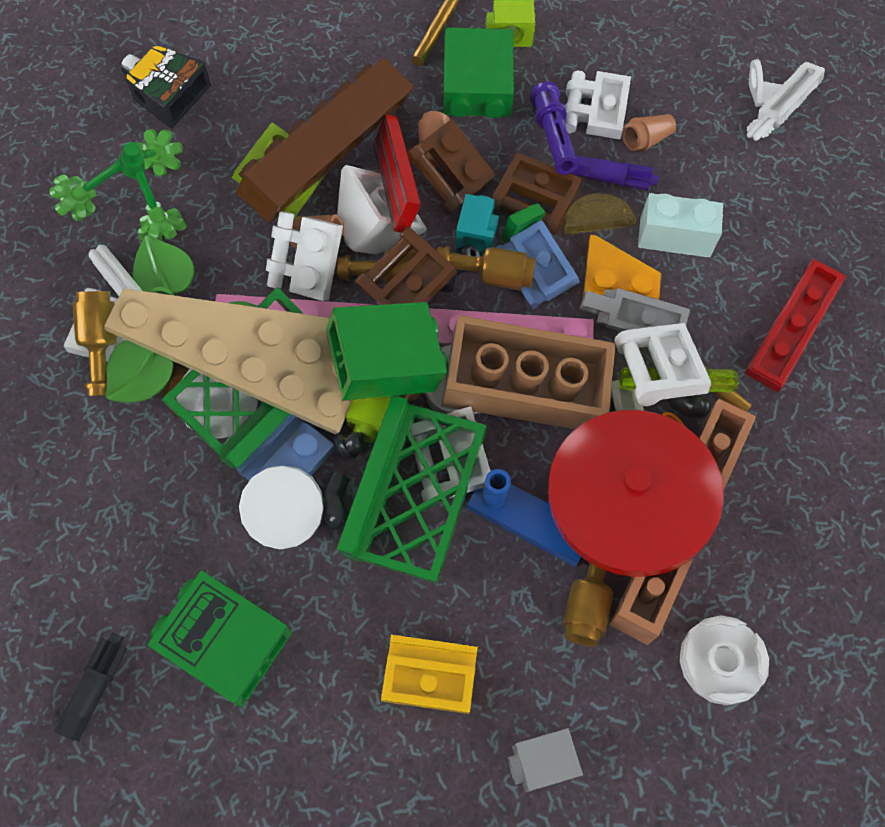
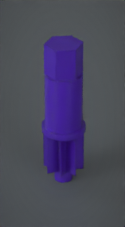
[572,155,659,191]

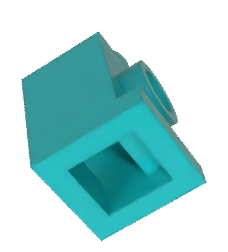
[455,194,499,255]

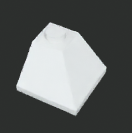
[337,165,427,254]

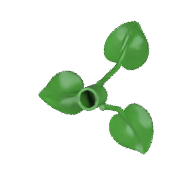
[105,234,257,403]

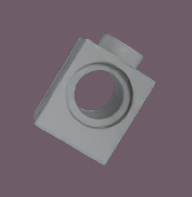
[508,728,583,793]

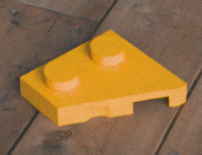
[582,234,661,300]

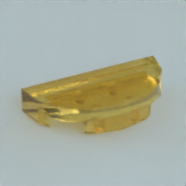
[564,193,637,234]

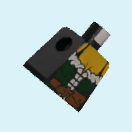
[121,46,211,129]

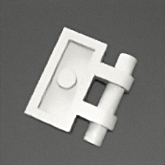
[564,71,631,140]
[265,211,343,301]

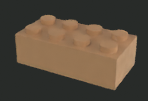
[441,315,615,429]

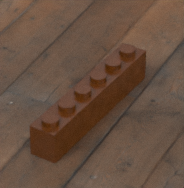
[236,57,414,224]

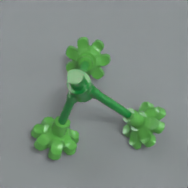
[50,129,187,241]

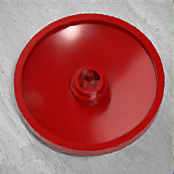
[548,410,724,577]

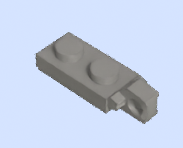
[579,288,690,332]

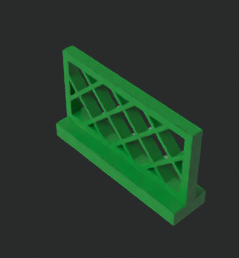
[161,287,304,468]
[337,396,487,584]

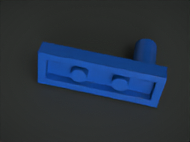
[466,469,581,567]

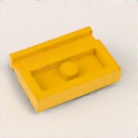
[381,635,478,714]

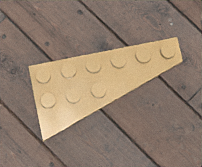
[104,288,352,434]

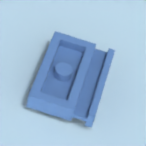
[496,219,580,310]
[236,414,336,481]

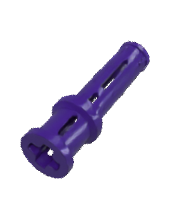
[529,81,578,175]

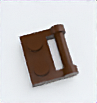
[407,119,496,214]
[492,152,582,235]
[354,226,457,305]

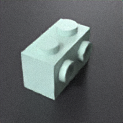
[638,193,723,258]

